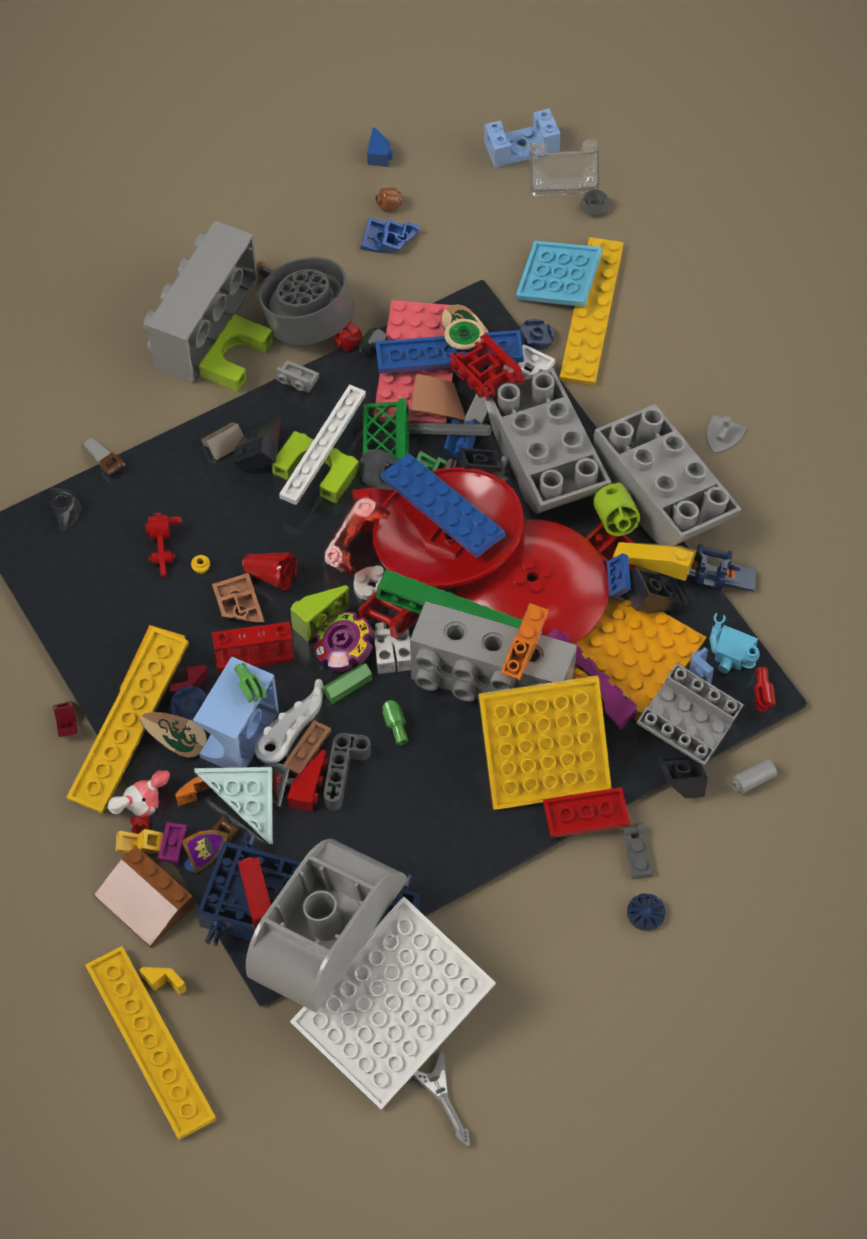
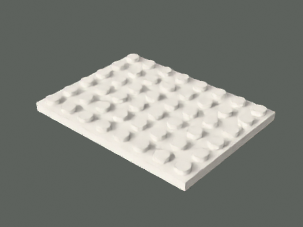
[290,897,496,1109]

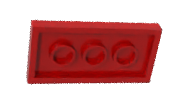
[543,787,630,839]

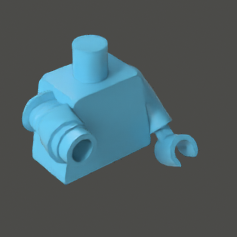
[710,613,760,674]

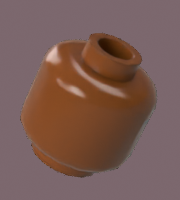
[375,187,402,211]

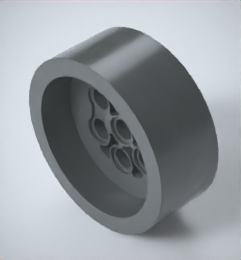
[259,257,355,345]

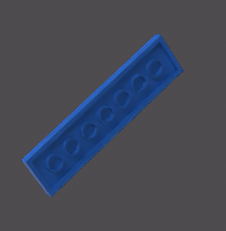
[376,330,524,374]
[380,453,506,558]

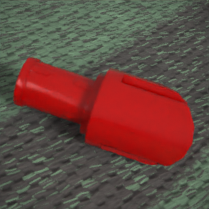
[754,667,776,712]

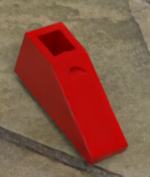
[287,750,329,812]

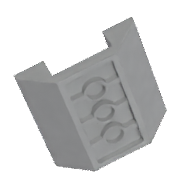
[637,663,743,766]

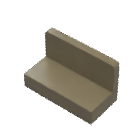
[201,422,244,460]

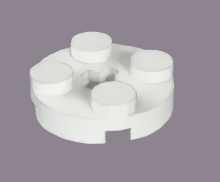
[354,566,385,600]

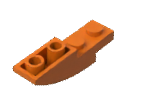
[500,603,549,680]

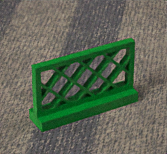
[363,398,409,460]

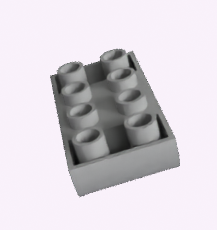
[486,368,611,514]
[594,404,742,546]
[246,839,408,1013]

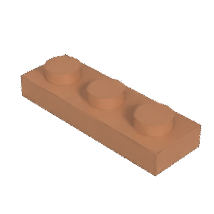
[283,720,331,776]

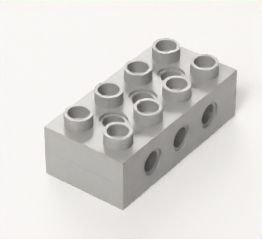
[410,602,577,702]

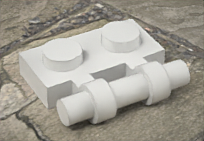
[518,345,555,377]

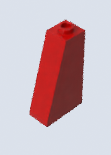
[238,857,271,931]

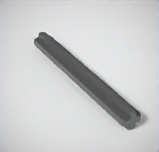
[409,423,492,436]

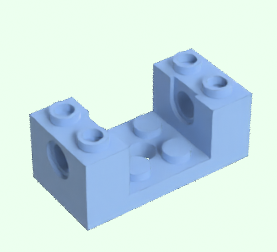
[484,109,560,168]

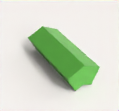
[322,663,372,704]

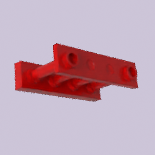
[358,588,444,639]
[212,622,295,672]

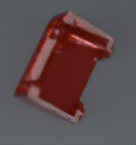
[322,495,391,576]

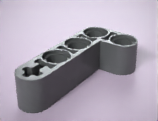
[324,733,371,811]

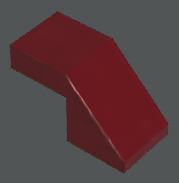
[170,665,208,697]
[53,701,78,737]

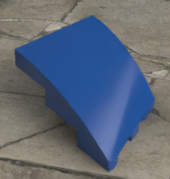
[360,217,421,253]

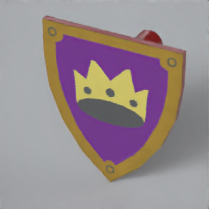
[181,830,228,874]

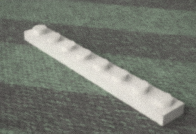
[279,385,366,505]

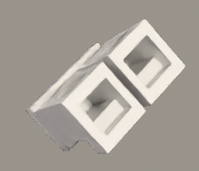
[374,623,411,674]

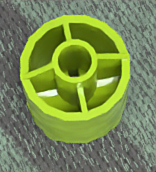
[594,483,640,536]

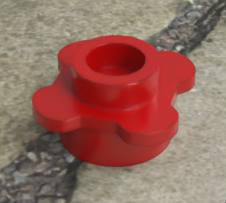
[130,816,151,834]

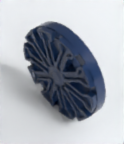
[627,893,666,931]

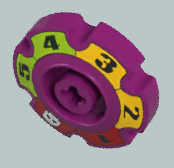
[313,612,375,672]

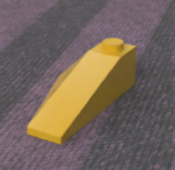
[613,542,697,581]

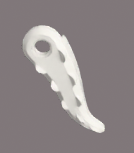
[255,679,324,764]

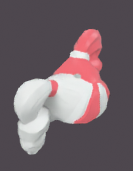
[108,770,170,817]

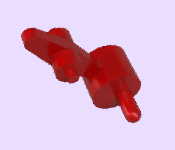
[145,513,182,578]

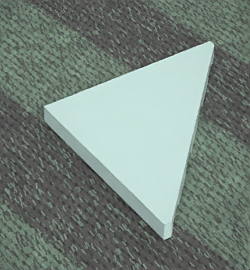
[195,767,273,845]

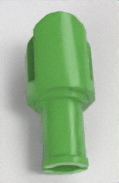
[234,663,267,703]
[383,700,409,745]

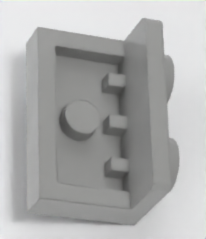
[276,360,319,393]

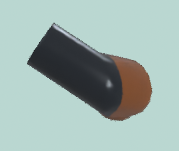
[257,261,273,278]

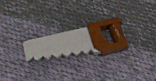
[82,438,126,476]

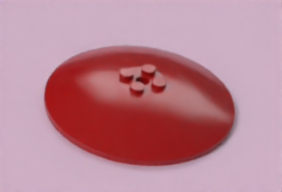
[373,467,524,588]
[455,520,609,644]

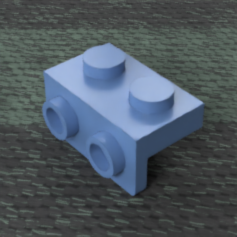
[689,647,714,684]

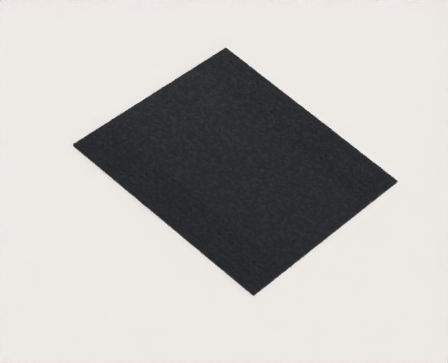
[0,280,807,1006]

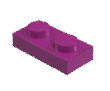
[158,822,187,865]

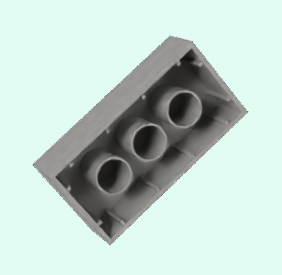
[143,221,258,384]

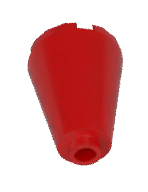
[242,552,297,590]

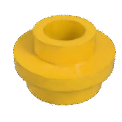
[191,555,210,574]

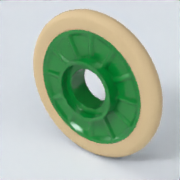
[445,319,484,350]

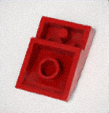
[586,523,635,573]

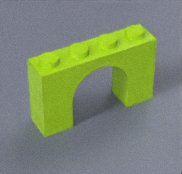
[198,314,273,392]
[272,431,359,503]

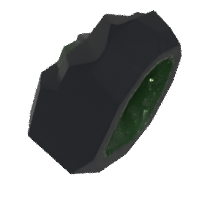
[358,327,388,355]

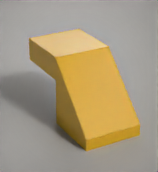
[115,829,163,854]
[139,967,187,996]

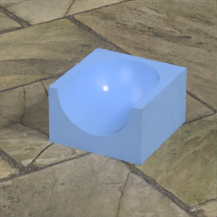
[193,657,279,768]

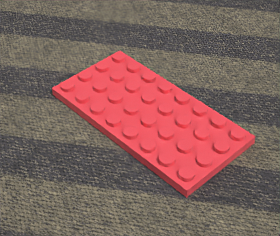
[373,300,454,424]

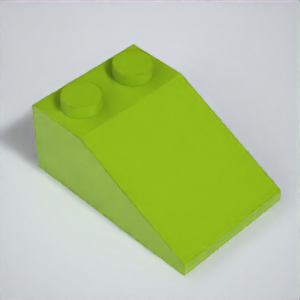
[290,585,350,642]

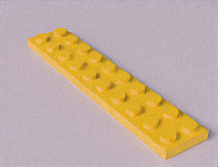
[559,237,624,386]
[66,627,189,814]
[85,946,216,1141]

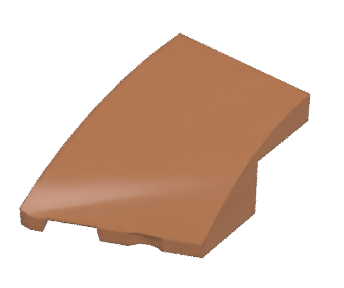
[411,374,465,421]
[212,573,264,623]

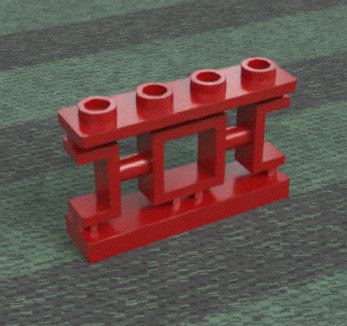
[449,333,525,402]

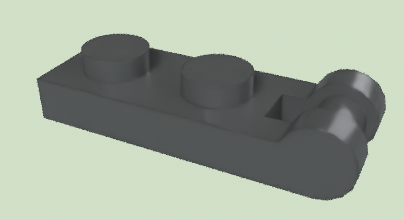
[623,823,652,879]

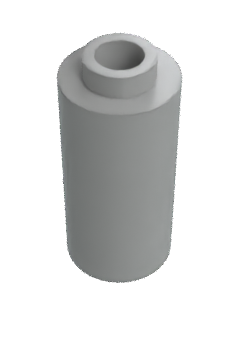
[732,758,777,794]

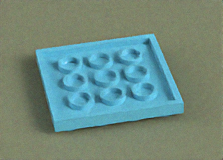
[516,241,603,307]

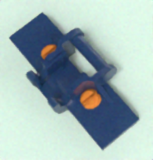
[688,544,756,592]

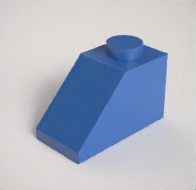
[367,128,393,167]

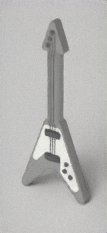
[412,1052,470,1148]

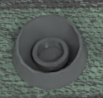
[580,189,610,216]

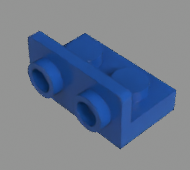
[444,419,480,458]
[607,553,631,601]

